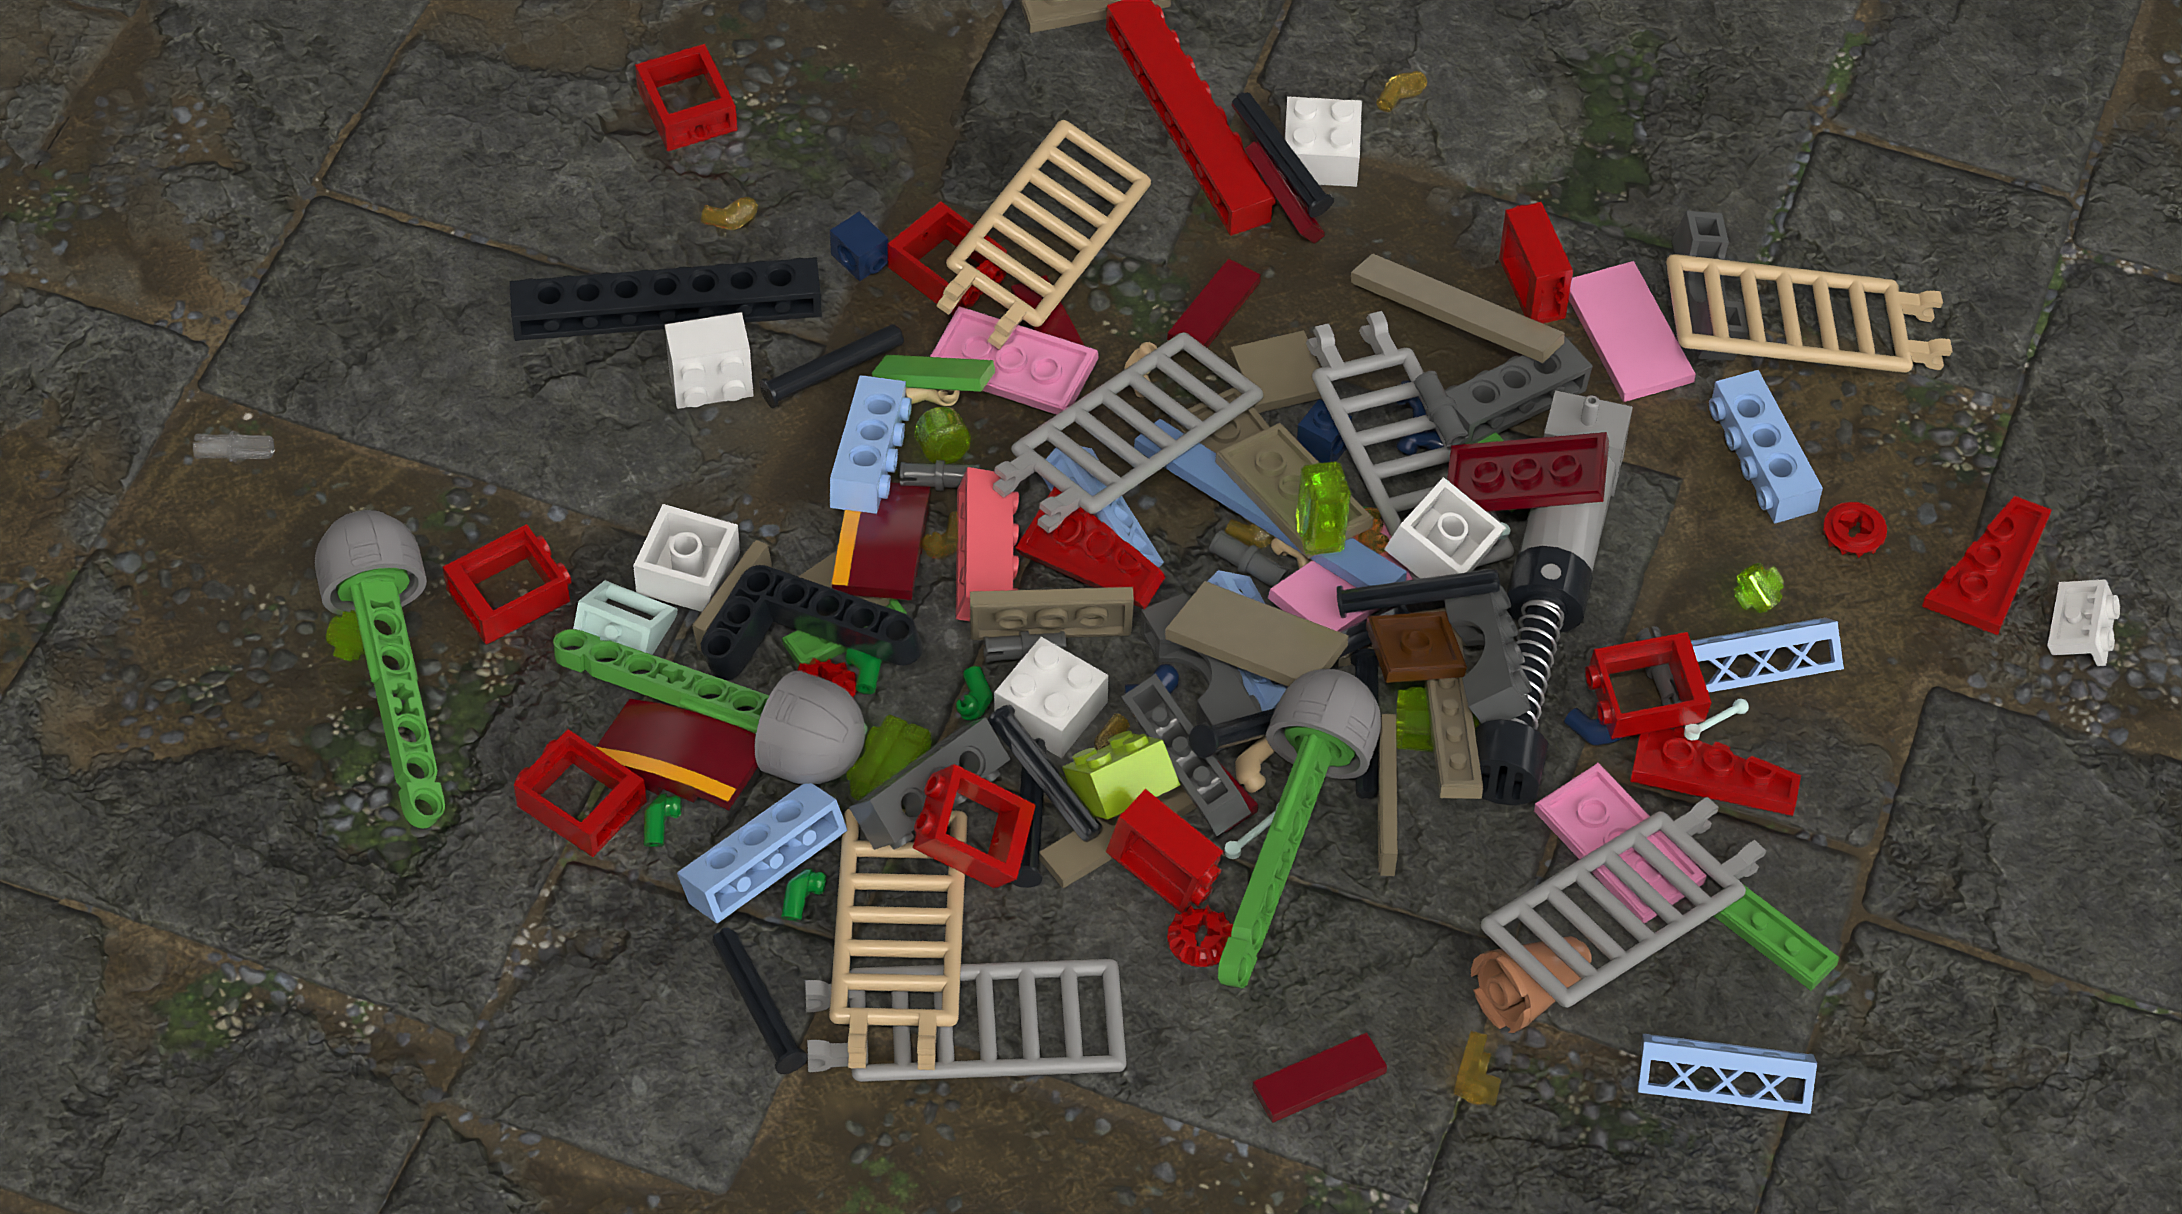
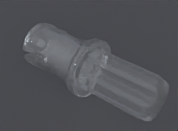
[193,431,275,462]

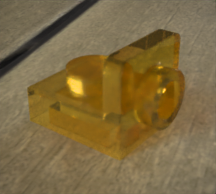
[1454,1031,1501,1106]

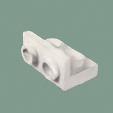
[2048,579,2120,666]

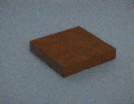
[1366,611,1467,683]

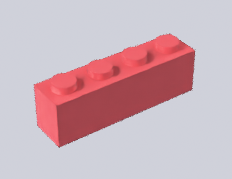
[956,467,1019,621]

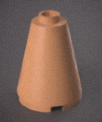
[1471,936,1592,1033]

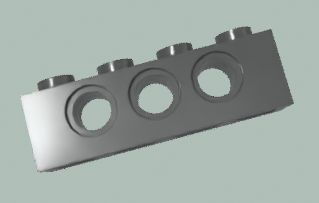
[1445,335,1593,444]
[1121,674,1251,836]
[849,717,1010,850]

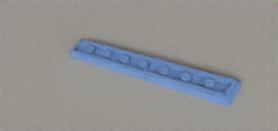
[1134,419,1407,588]

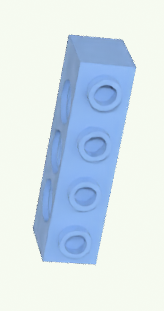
[1709,370,1823,524]
[830,375,912,514]
[677,783,848,923]

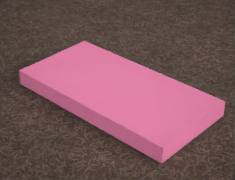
[1569,261,1696,402]
[930,306,1099,415]
[1268,517,1413,632]
[1534,763,1707,924]

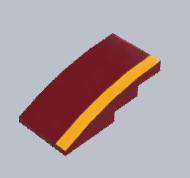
[832,483,931,600]
[596,699,758,810]

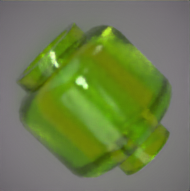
[915,407,971,464]

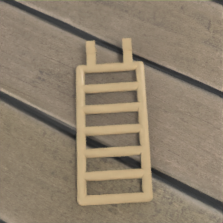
[936,120,1151,350]
[1666,254,1953,373]
[829,809,968,1070]

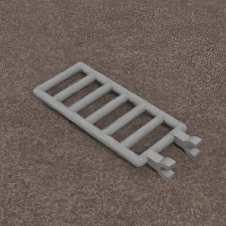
[1306,311,1514,580]
[993,332,1264,533]
[1481,797,1766,1008]
[805,959,1127,1082]

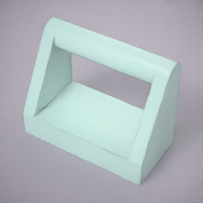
[573,580,678,655]

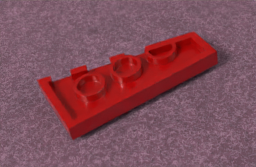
[1016,487,1166,610]
[1922,496,2052,635]
[1630,726,1801,816]

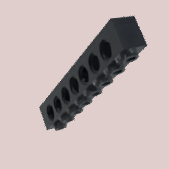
[510,257,822,341]

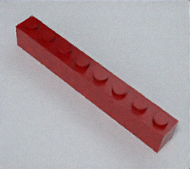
[1106,0,1276,236]

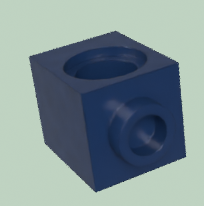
[830,211,888,281]
[1297,399,1352,470]

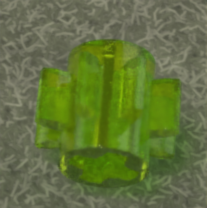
[1734,563,1784,613]
[326,609,376,661]

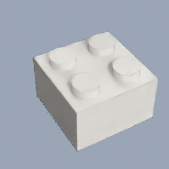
[1284,96,1362,187]
[665,312,753,409]
[1384,477,1506,579]
[633,504,740,612]
[994,637,1108,758]

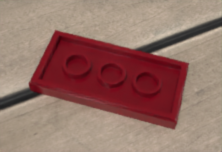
[1447,432,1609,511]

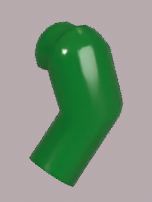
[845,648,882,694]
[956,666,993,720]
[643,793,682,847]
[781,869,826,922]

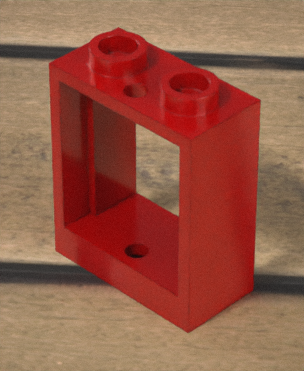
[635,44,737,152]
[888,201,1007,316]
[1499,202,1573,324]
[443,524,571,645]
[1585,632,1712,739]
[514,729,647,857]
[912,764,1036,888]
[1106,789,1224,913]

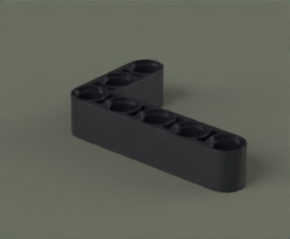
[700,565,923,680]

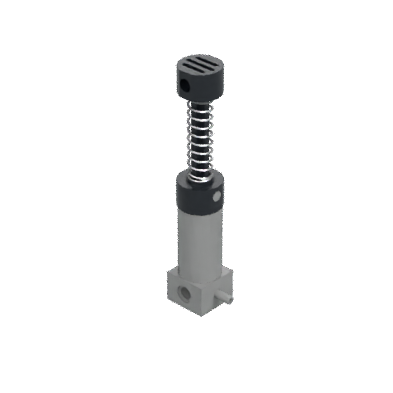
[1475,390,1633,805]

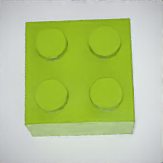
[1062,731,1180,820]

